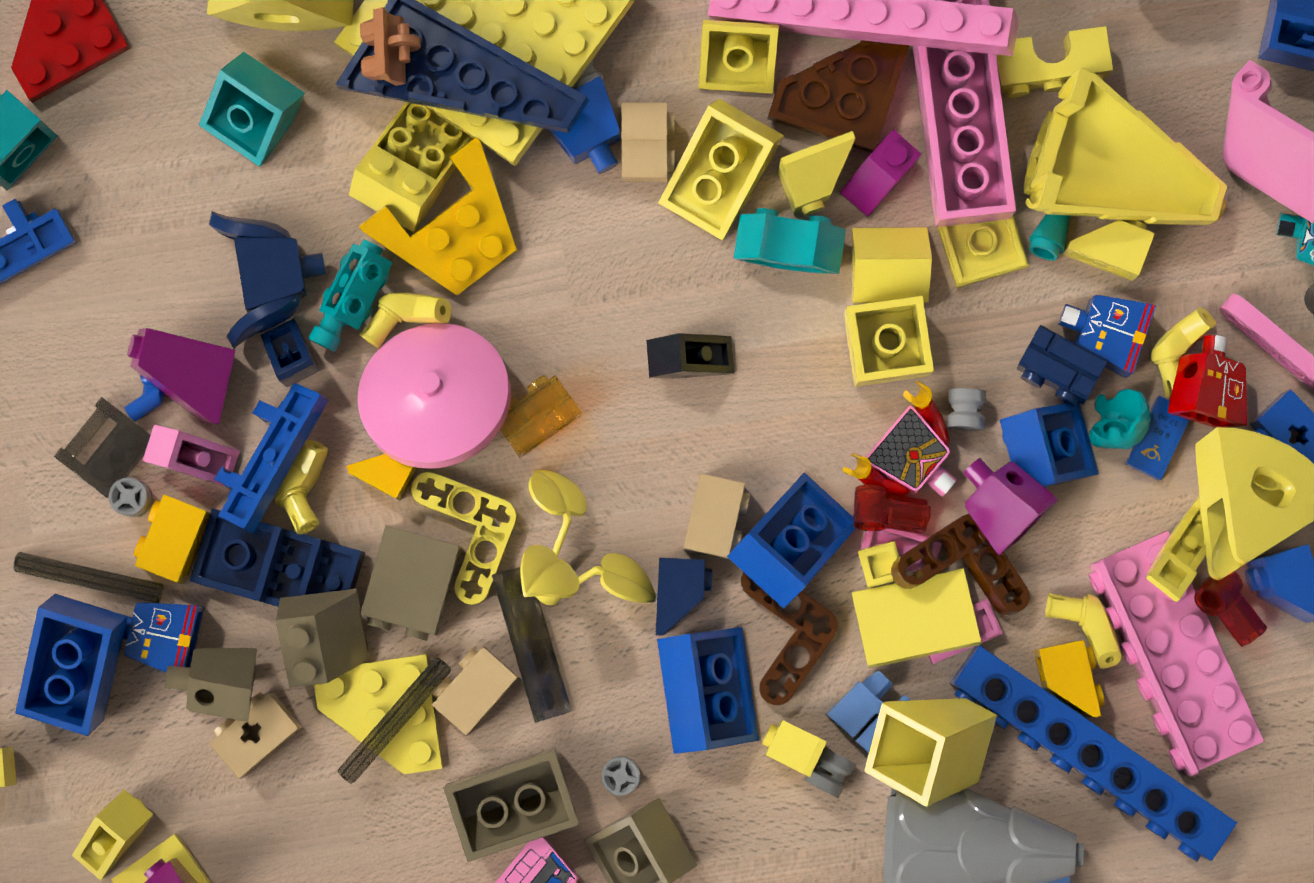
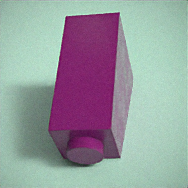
[127,328,236,425]

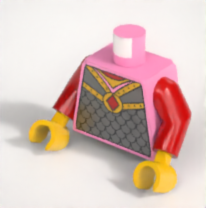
[843,381,957,497]

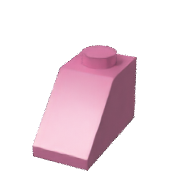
[143,425,240,486]

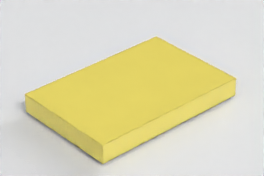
[852,569,981,669]

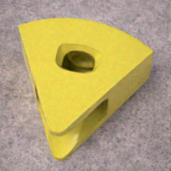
[207,0,354,31]
[1195,427,1314,580]

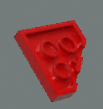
[11,0,131,103]

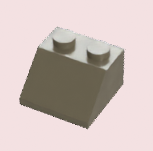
[275,589,369,688]
[584,798,697,883]

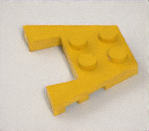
[358,137,517,295]

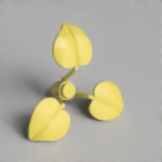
[520,469,656,606]

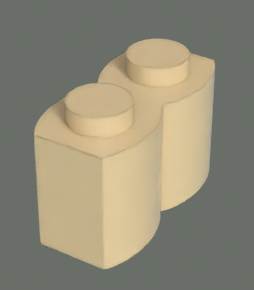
[621,103,675,182]

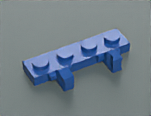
[0,198,77,285]
[214,383,329,534]

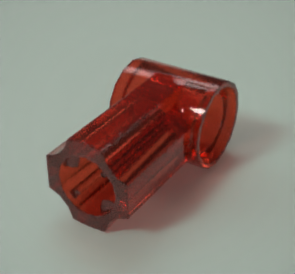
[853,484,931,534]
[1194,571,1268,647]

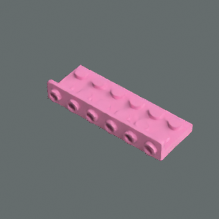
[1088,531,1264,776]

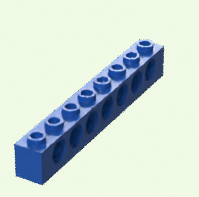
[949,645,1238,862]

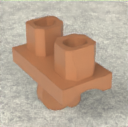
[360,7,421,86]

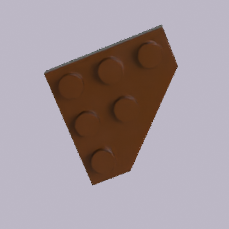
[767,40,910,153]

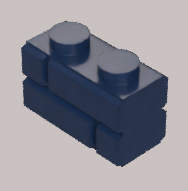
[1017,325,1108,406]

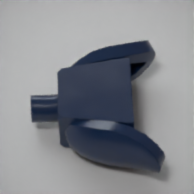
[209,211,326,349]

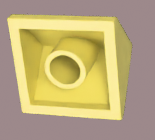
[698,20,779,94]
[852,227,932,304]

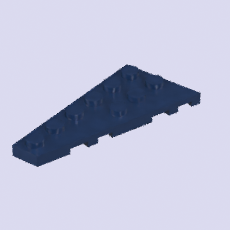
[336,0,589,133]

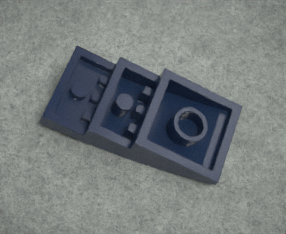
[190,508,366,607]

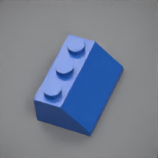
[657,627,759,754]

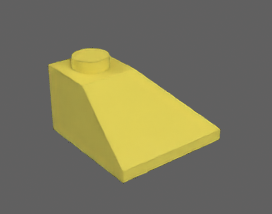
[777,131,855,216]

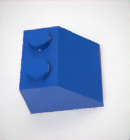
[1000,401,1099,488]
[1245,544,1314,623]

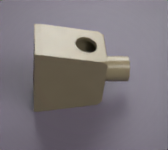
[165,648,257,721]

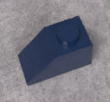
[656,558,712,636]

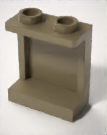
[360,526,462,641]

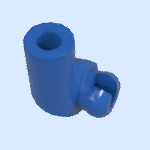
[124,374,165,422]

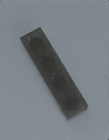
[492,567,572,723]

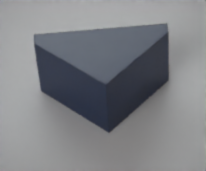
[260,318,321,387]

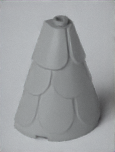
[883,787,1084,883]

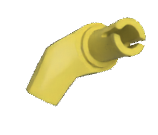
[359,292,451,349]
[1150,307,1216,398]
[274,440,329,534]
[1045,593,1122,669]

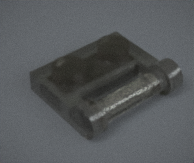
[54,396,151,498]

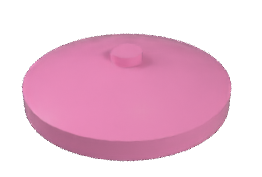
[358,323,511,468]

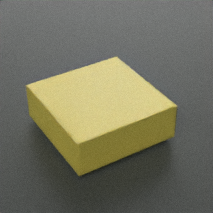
[858,540,899,588]

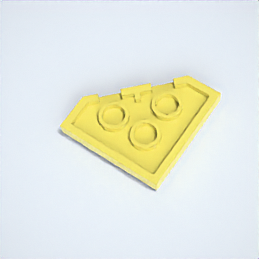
[314,654,443,774]

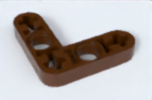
[891,514,1030,616]
[741,572,838,705]

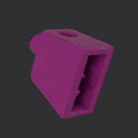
[963,458,1059,555]

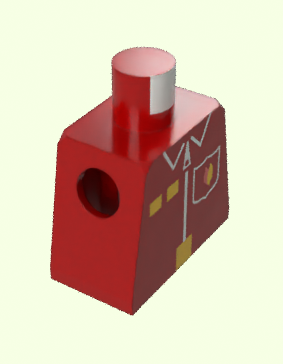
[1168,335,1247,428]

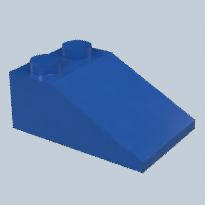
[727,472,860,609]

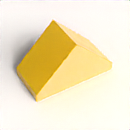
[346,454,417,501]

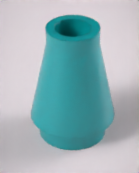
[1029,214,1071,261]

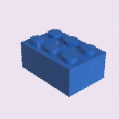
[15,594,128,736]

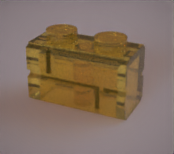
[500,375,582,458]

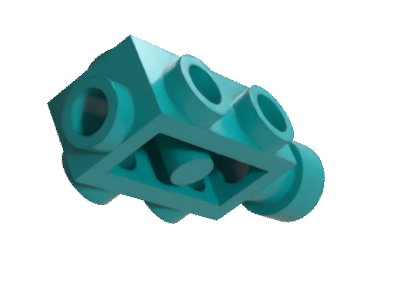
[308,239,393,352]

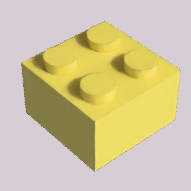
[843,296,934,387]

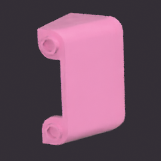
[1222,60,1314,224]

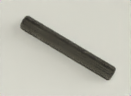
[13,552,164,603]
[338,657,451,784]

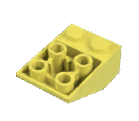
[349,102,472,232]

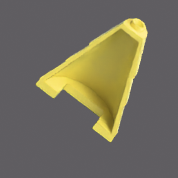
[1024,67,1227,225]

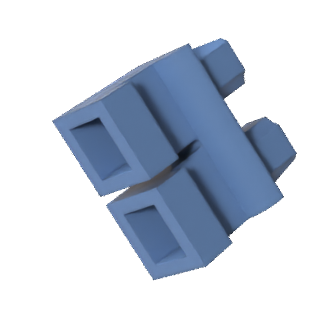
[825,671,910,754]

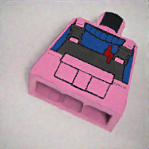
[495,836,580,883]

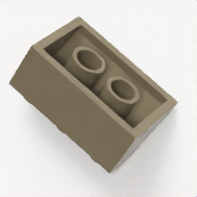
[443,747,579,862]

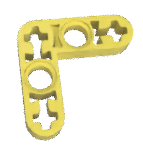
[411,472,517,605]

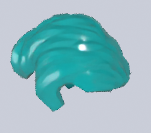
[1089,389,1150,449]

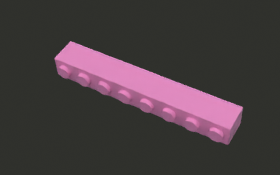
[708,0,1019,56]

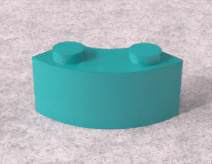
[733,208,846,274]

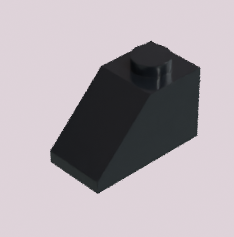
[646,333,734,379]

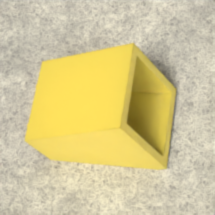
[864,698,997,807]

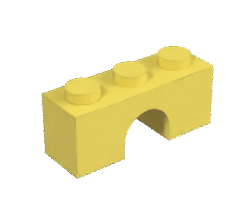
[996,26,1113,98]

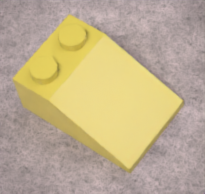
[658,99,784,241]

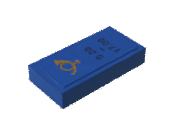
[1125,396,1189,481]

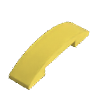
[1146,495,1206,603]

